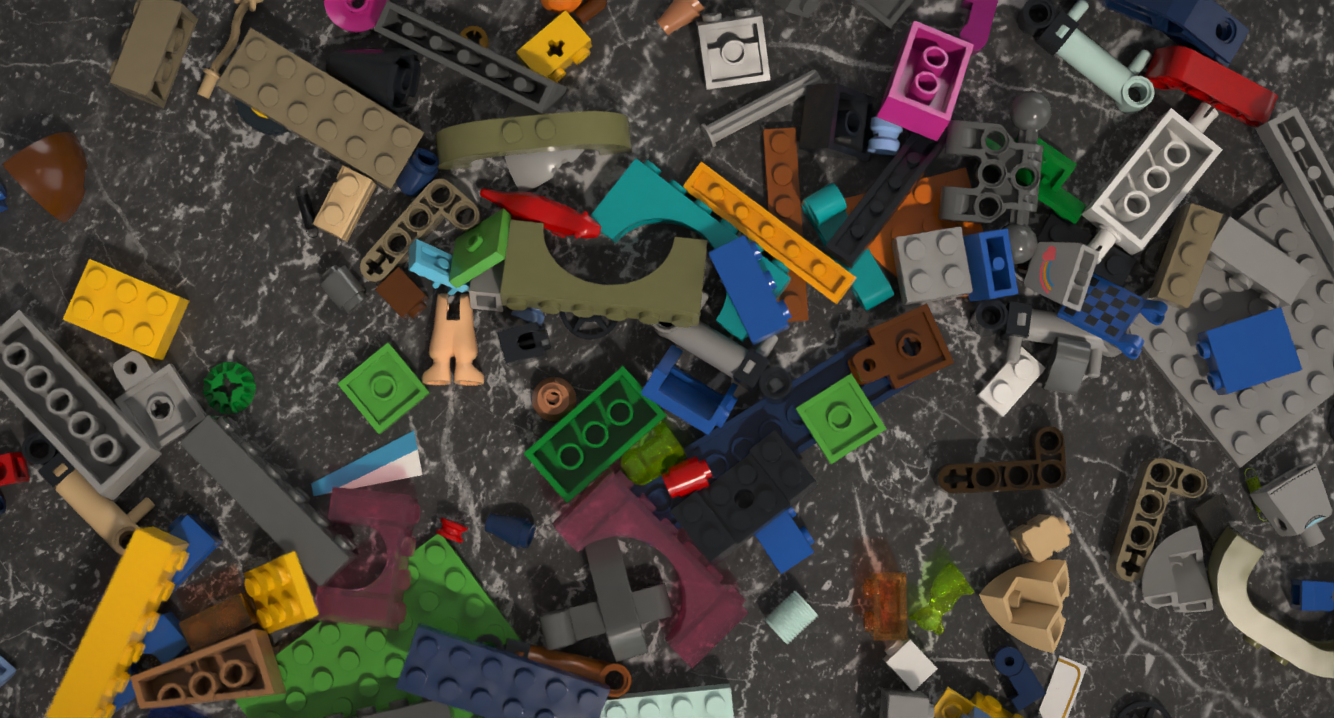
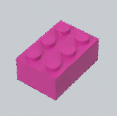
[877,21,974,141]

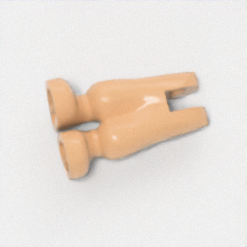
[422,293,484,385]

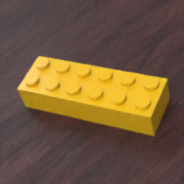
[45,526,190,718]

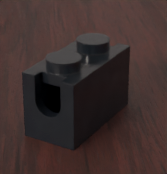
[497,322,552,367]

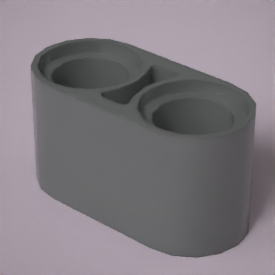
[1041,337,1091,396]

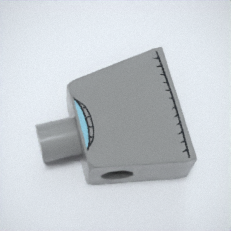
[1250,463,1332,547]

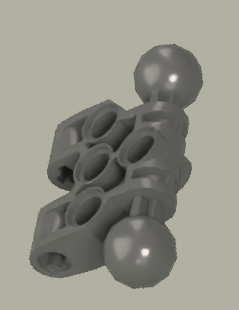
[938,91,1052,264]

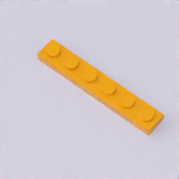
[683,162,857,304]

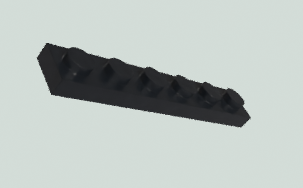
[825,112,964,269]

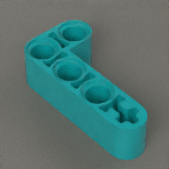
[801,182,894,312]

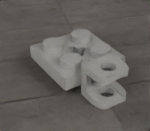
[113,351,207,450]

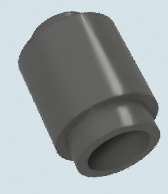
[320,265,368,314]

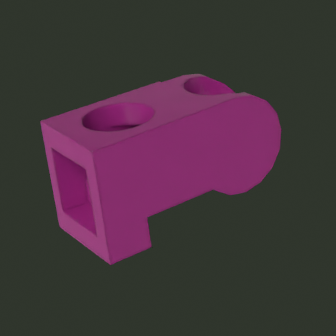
[957,0,998,56]

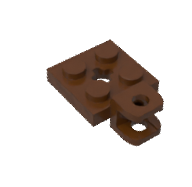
[847,303,954,391]

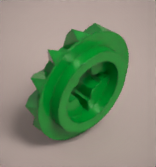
[203,362,256,414]

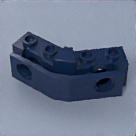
[1100,0,1249,68]

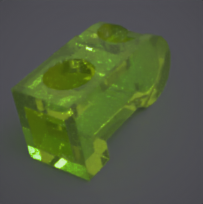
[621,421,687,485]

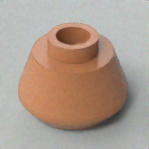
[532,377,576,422]

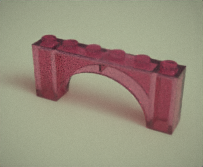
[552,468,749,668]

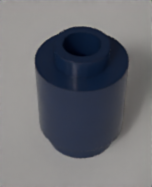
[396,148,439,197]

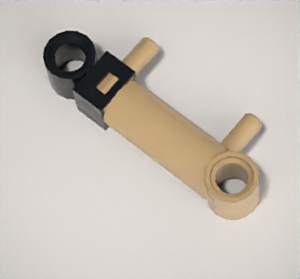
[22,432,155,558]

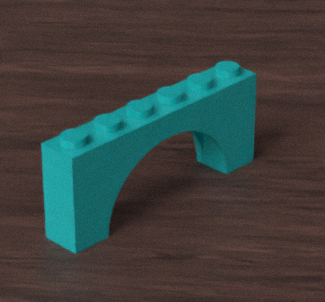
[590,158,791,343]

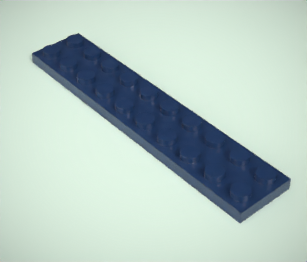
[615,335,921,546]

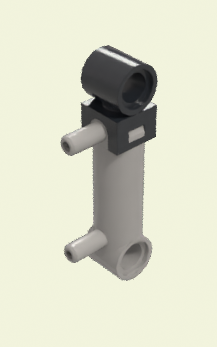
[652,291,793,404]
[970,299,1134,378]

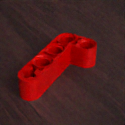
[1144,46,1278,128]

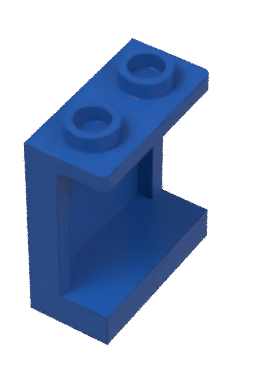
[1196,307,1303,395]
[641,344,738,435]

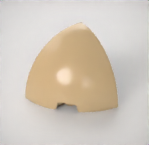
[979,559,1069,653]

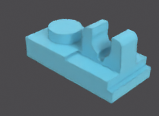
[409,239,471,295]

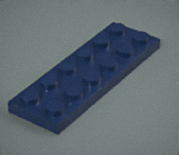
[396,622,610,718]

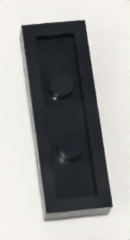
[1037,212,1137,287]

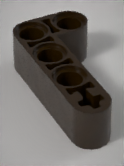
[934,426,1067,494]

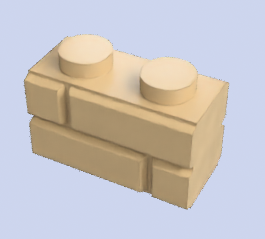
[313,166,377,242]
[1010,514,1071,563]

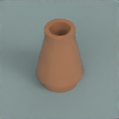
[656,0,705,36]

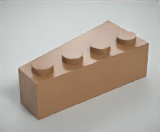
[130,630,287,709]

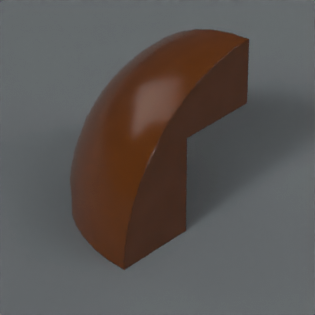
[2,132,88,224]

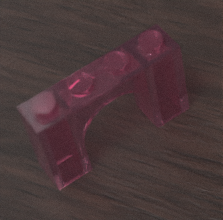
[313,487,420,631]

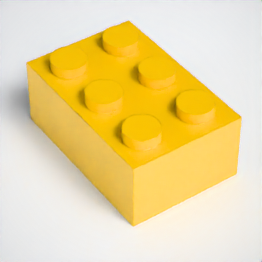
[63,259,189,360]

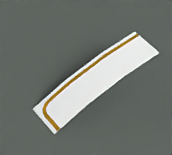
[1036,655,1087,718]

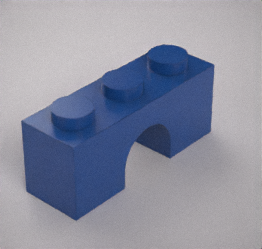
[112,612,197,712]

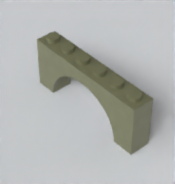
[500,220,708,328]

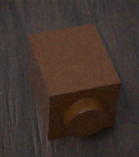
[375,267,429,320]

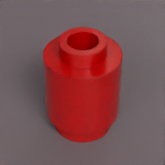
[661,456,713,498]

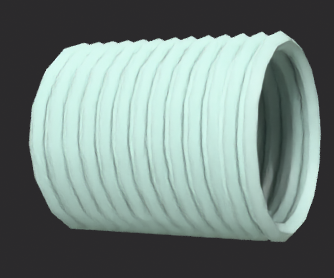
[764,591,818,644]

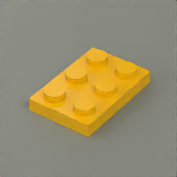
[243,551,319,634]

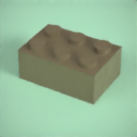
[109,0,198,108]

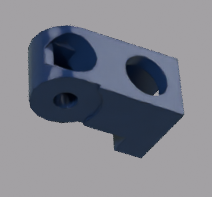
[991,645,1046,711]

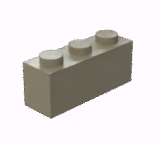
[1148,203,1223,309]

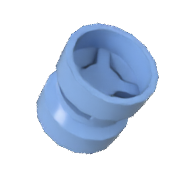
[867,117,903,155]

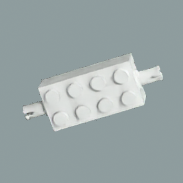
[1081,102,1223,264]

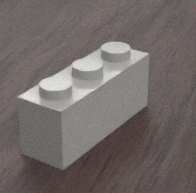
[1206,217,1312,308]

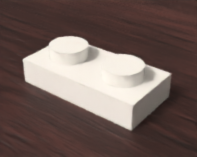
[977,347,1046,417]

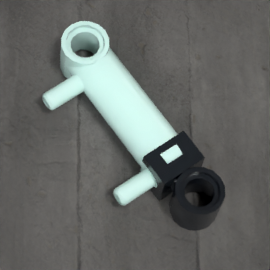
[1017,0,1155,114]

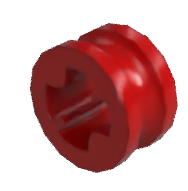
[435,517,468,543]

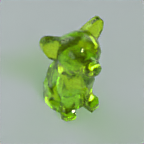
[908,562,974,636]

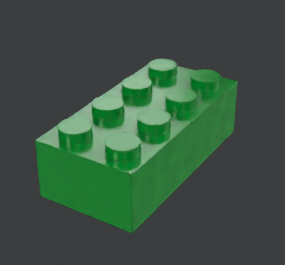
[523,366,667,503]

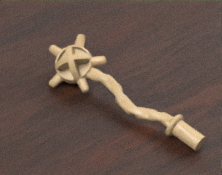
[197,0,264,99]

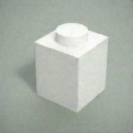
[883,637,937,692]

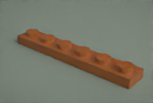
[762,127,809,322]

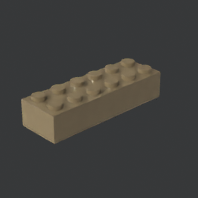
[217,28,424,190]

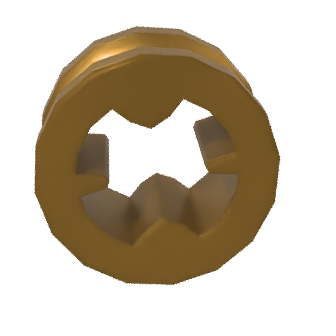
[460,26,489,48]

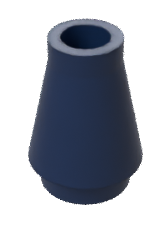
[485,513,536,549]

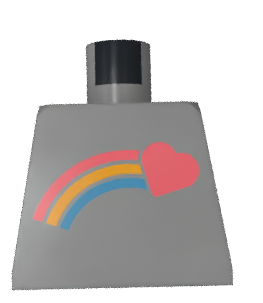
[1018,242,1100,312]

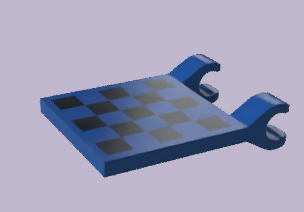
[1057,274,1168,359]

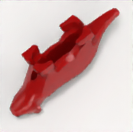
[480,188,601,239]

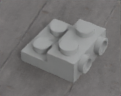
[696,8,770,90]

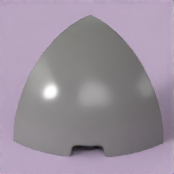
[504,102,585,192]
[1142,525,1213,613]

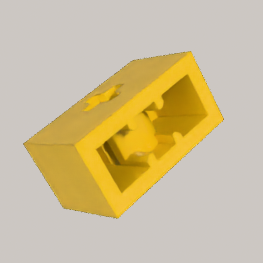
[516,10,592,82]

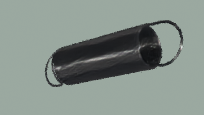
[295,186,319,238]

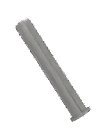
[701,70,822,148]

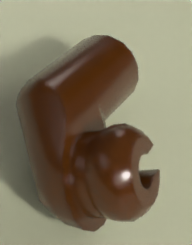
[574,0,607,25]

